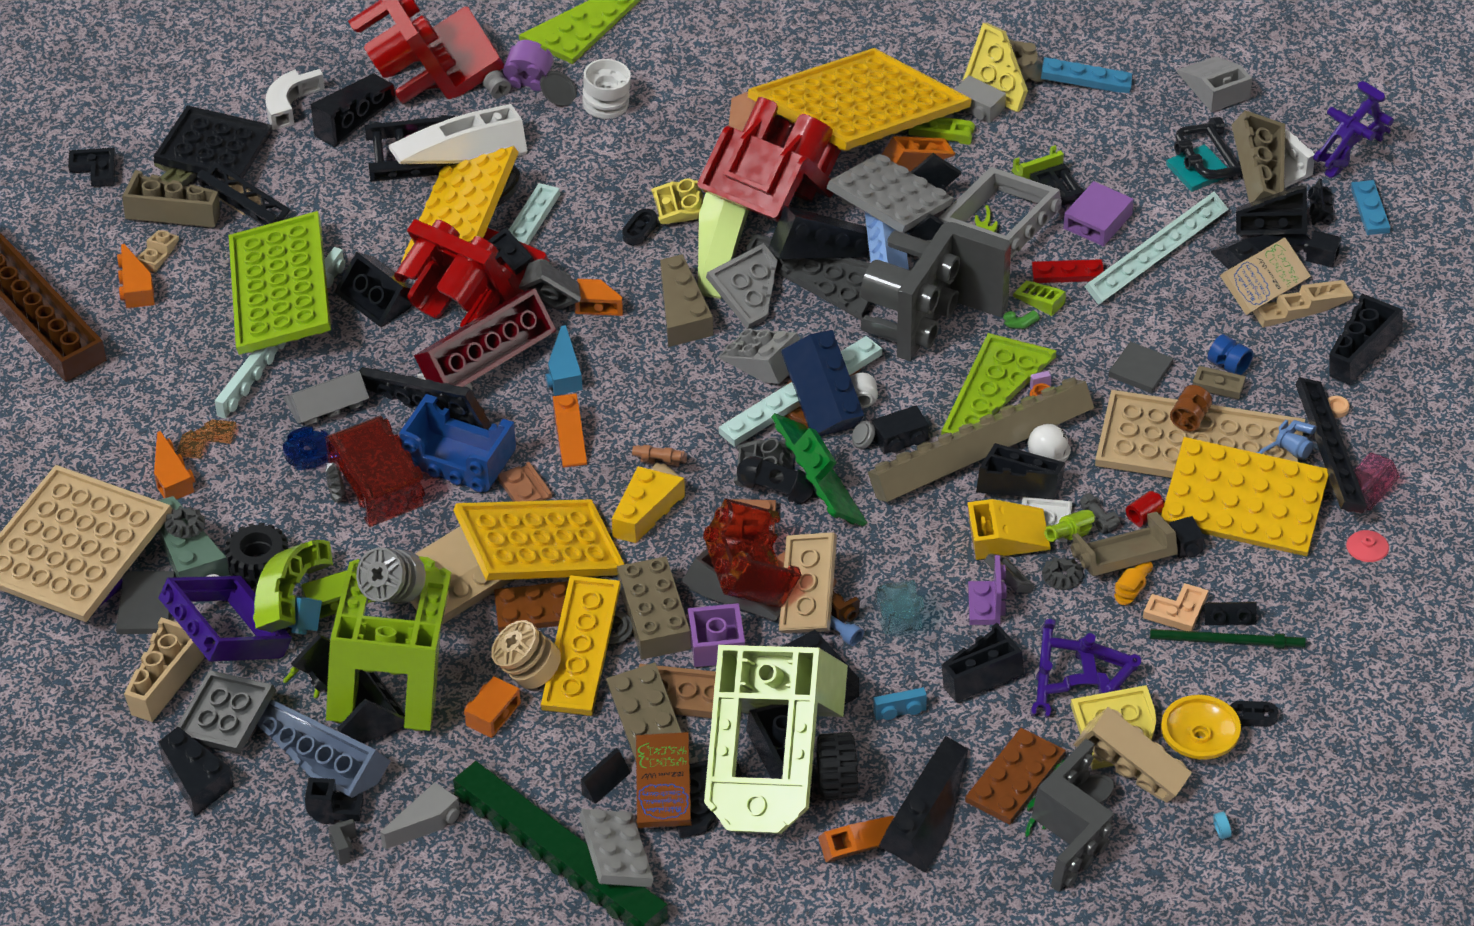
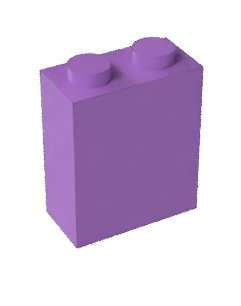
[1064,181,1133,246]

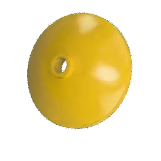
[1161,695,1241,760]

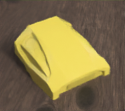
[651,178,704,224]

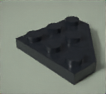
[676,760,742,839]

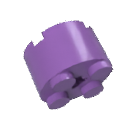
[503,40,553,91]

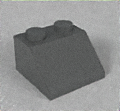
[519,259,581,310]

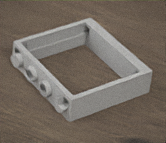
[938,167,1062,258]

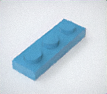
[1350,180,1391,235]

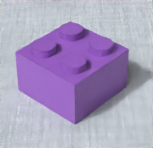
[688,603,745,667]

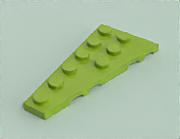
[519,0,641,64]

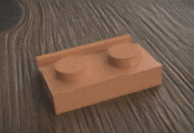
[498,462,552,501]

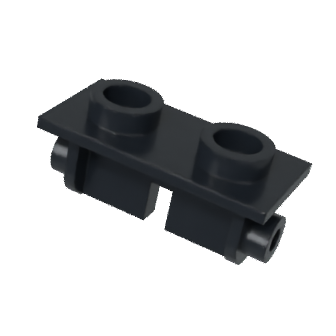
[1307,179,1334,225]
[1203,601,1257,626]

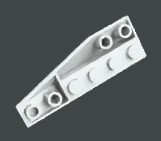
[389,104,527,164]

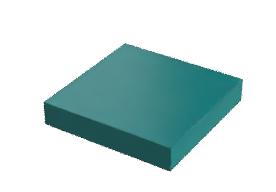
[1166,144,1227,192]

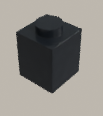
[1303,230,1341,268]
[1169,516,1204,559]

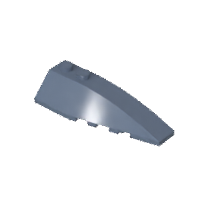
[257,699,391,798]

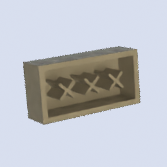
[617,556,691,660]

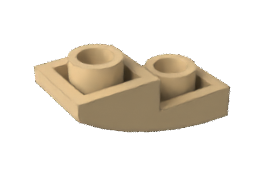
[137,230,179,273]

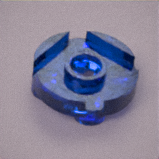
[283,427,333,470]

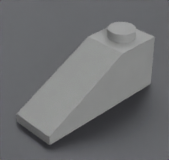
[380,782,460,849]

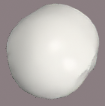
[1028,424,1071,462]

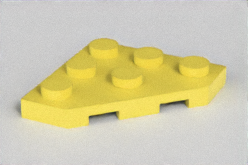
[963,23,1028,112]

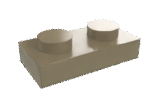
[1192,366,1246,399]

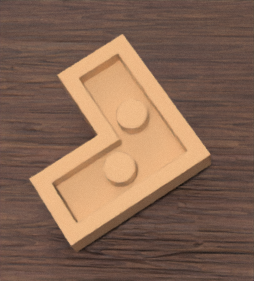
[1143,583,1209,631]

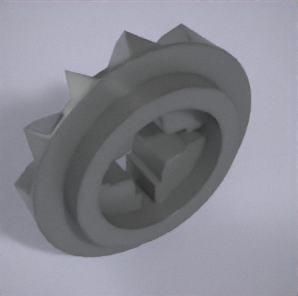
[325,462,344,502]
[164,506,205,538]
[1042,555,1083,590]
[608,611,633,647]

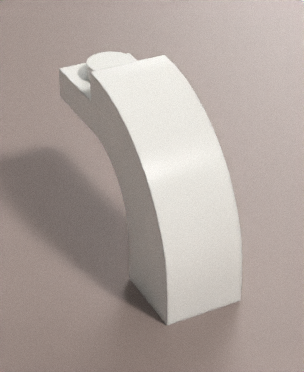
[266,69,325,130]

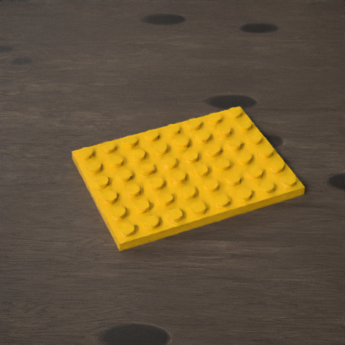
[748,48,972,151]

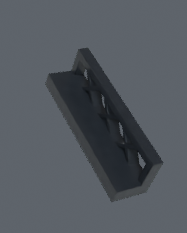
[197,162,290,225]

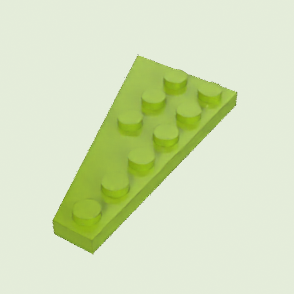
[941,333,1057,435]

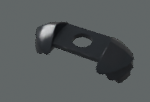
[737,456,813,504]

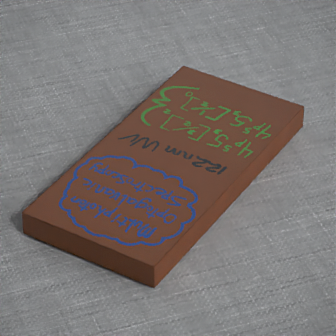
[636,732,691,828]

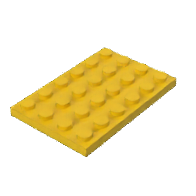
[401,146,519,263]
[1161,437,1329,556]
[453,499,625,580]

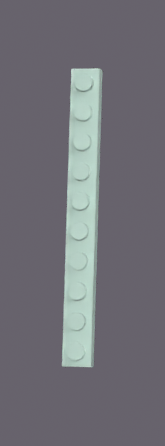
[215,247,345,419]

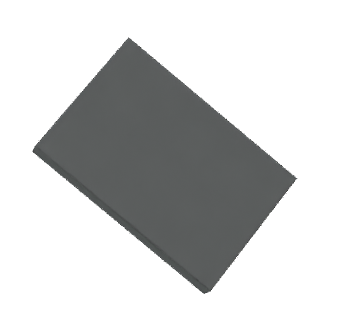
[116,571,175,634]

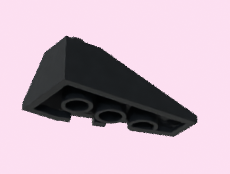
[1211,234,1311,270]

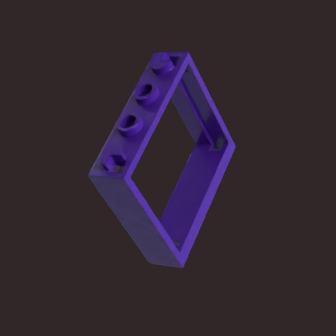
[158,576,292,662]

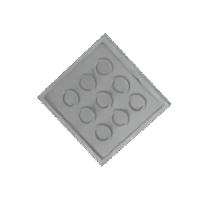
[827,154,953,233]

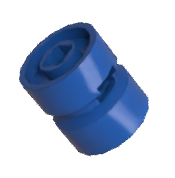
[1207,334,1253,375]

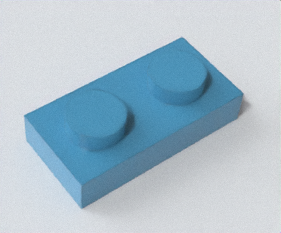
[873,687,927,720]

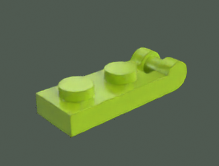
[909,117,975,145]

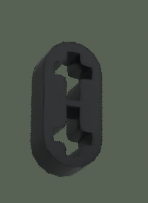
[1230,701,1279,727]

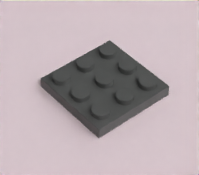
[177,670,276,754]

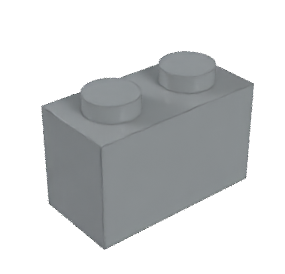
[954,75,1006,123]

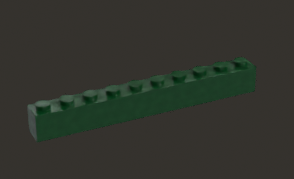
[453,761,668,926]

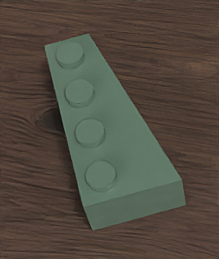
[157,496,230,577]

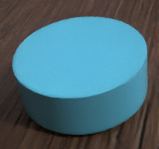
[1213,811,1232,840]

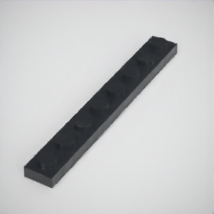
[1295,377,1367,513]

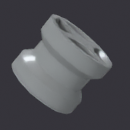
[483,71,511,99]

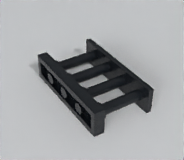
[364,115,458,182]

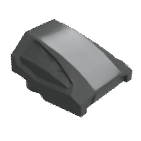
[733,438,793,486]

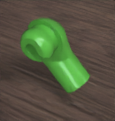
[1003,310,1040,329]

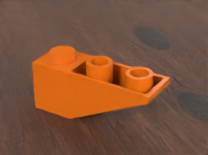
[117,244,155,308]
[154,431,195,500]
[818,815,894,863]

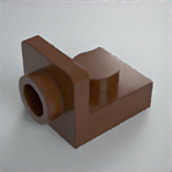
[831,591,860,623]

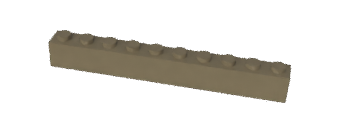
[868,377,1094,502]

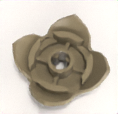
[1009,39,1046,82]

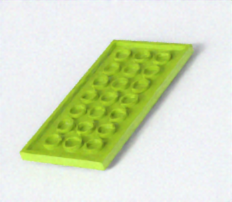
[229,211,331,355]

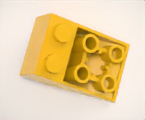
[967,499,1051,560]

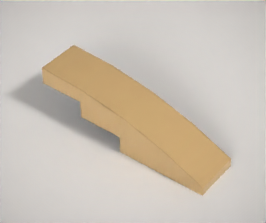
[1253,280,1354,327]

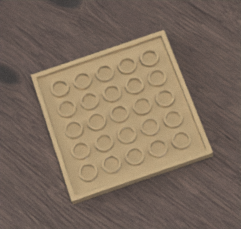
[0,465,172,622]

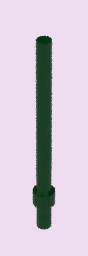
[1150,629,1306,649]

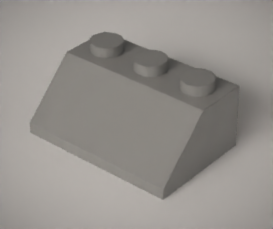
[283,371,369,426]

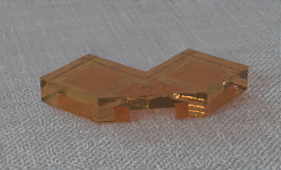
[177,419,237,459]

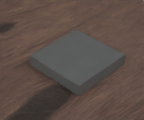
[1108,341,1174,394]

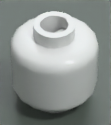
[850,373,878,408]

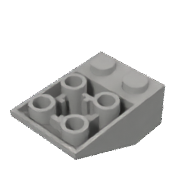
[1177,56,1252,112]
[718,328,800,384]

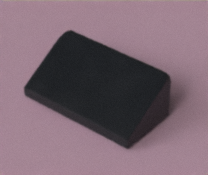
[581,748,630,804]

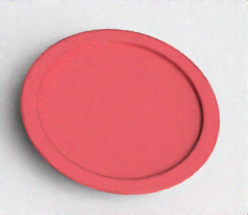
[1346,530,1389,562]

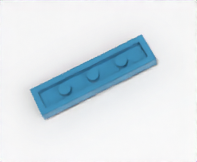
[1041,57,1132,93]

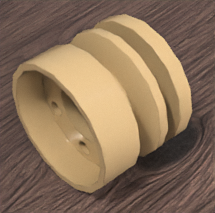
[492,620,561,689]

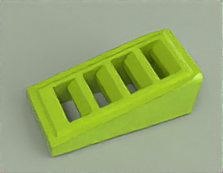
[1013,280,1066,316]

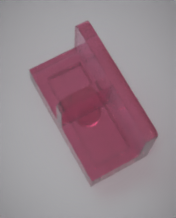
[1354,452,1400,511]

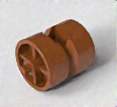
[1170,385,1213,431]

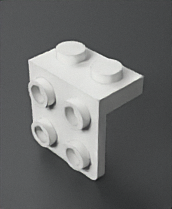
[1284,129,1314,188]

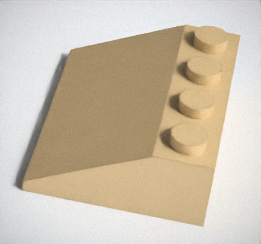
[410,526,514,624]

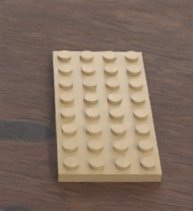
[1095,390,1305,478]

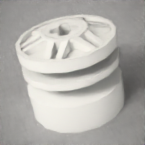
[582,59,631,119]

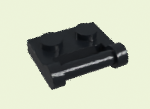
[1030,164,1085,205]

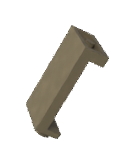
[1070,512,1178,576]

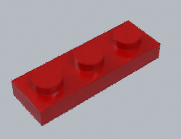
[1031,259,1104,283]

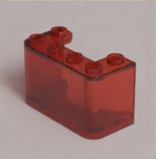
[325,416,425,527]
[703,498,802,608]

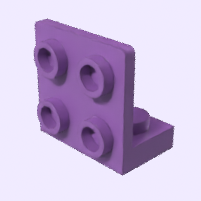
[968,555,1006,625]

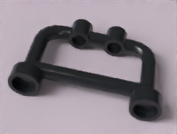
[1174,117,1244,179]

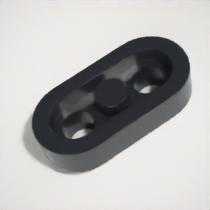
[622,209,658,245]

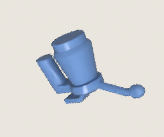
[1256,420,1317,459]

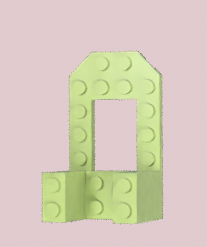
[704,645,848,834]

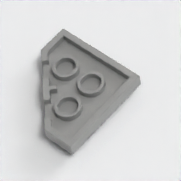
[706,243,777,329]

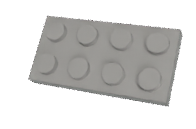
[579,809,654,887]

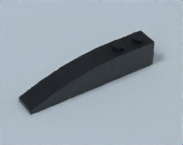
[879,736,968,873]

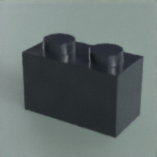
[872,405,929,455]

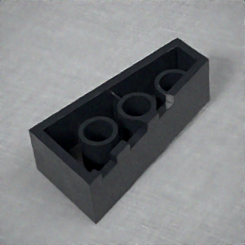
[1329,293,1403,385]

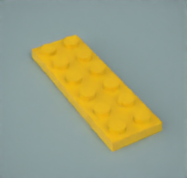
[541,575,621,716]

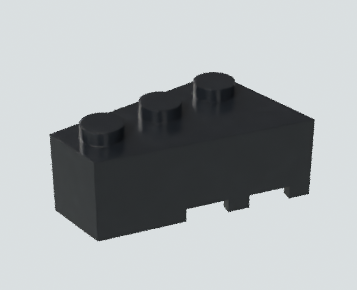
[1236,183,1307,235]
[976,443,1065,499]
[942,623,1024,702]
[158,727,234,817]

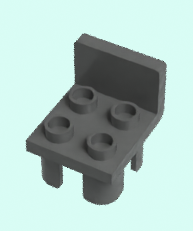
[861,222,1011,362]

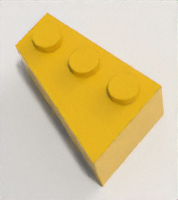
[612,466,685,543]

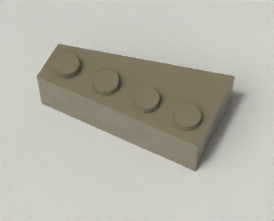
[122,170,221,227]

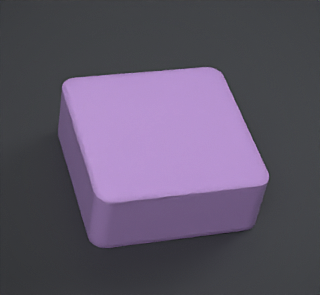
[1030,371,1051,389]

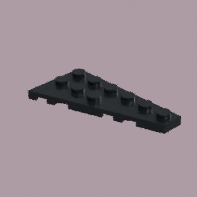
[359,367,492,430]

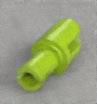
[1044,510,1095,542]

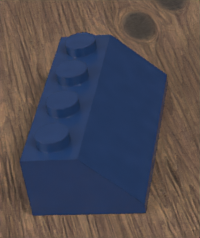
[781,330,864,436]

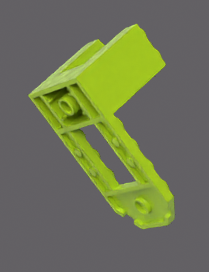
[326,556,451,731]

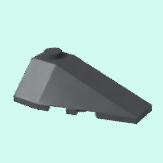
[682,542,781,621]

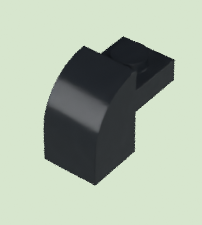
[305,777,364,825]

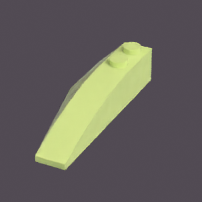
[698,193,749,299]

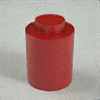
[1125,491,1165,527]

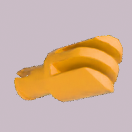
[1114,561,1153,605]

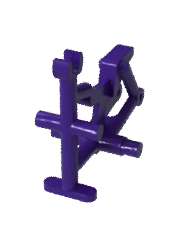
[1313,81,1394,178]
[1030,619,1141,718]

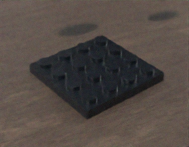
[154,105,272,181]

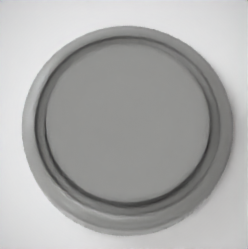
[852,421,875,449]

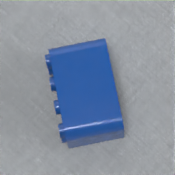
[399,394,516,492]

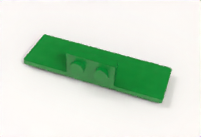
[771,413,867,526]

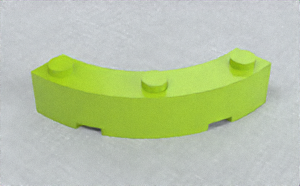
[253,540,333,633]

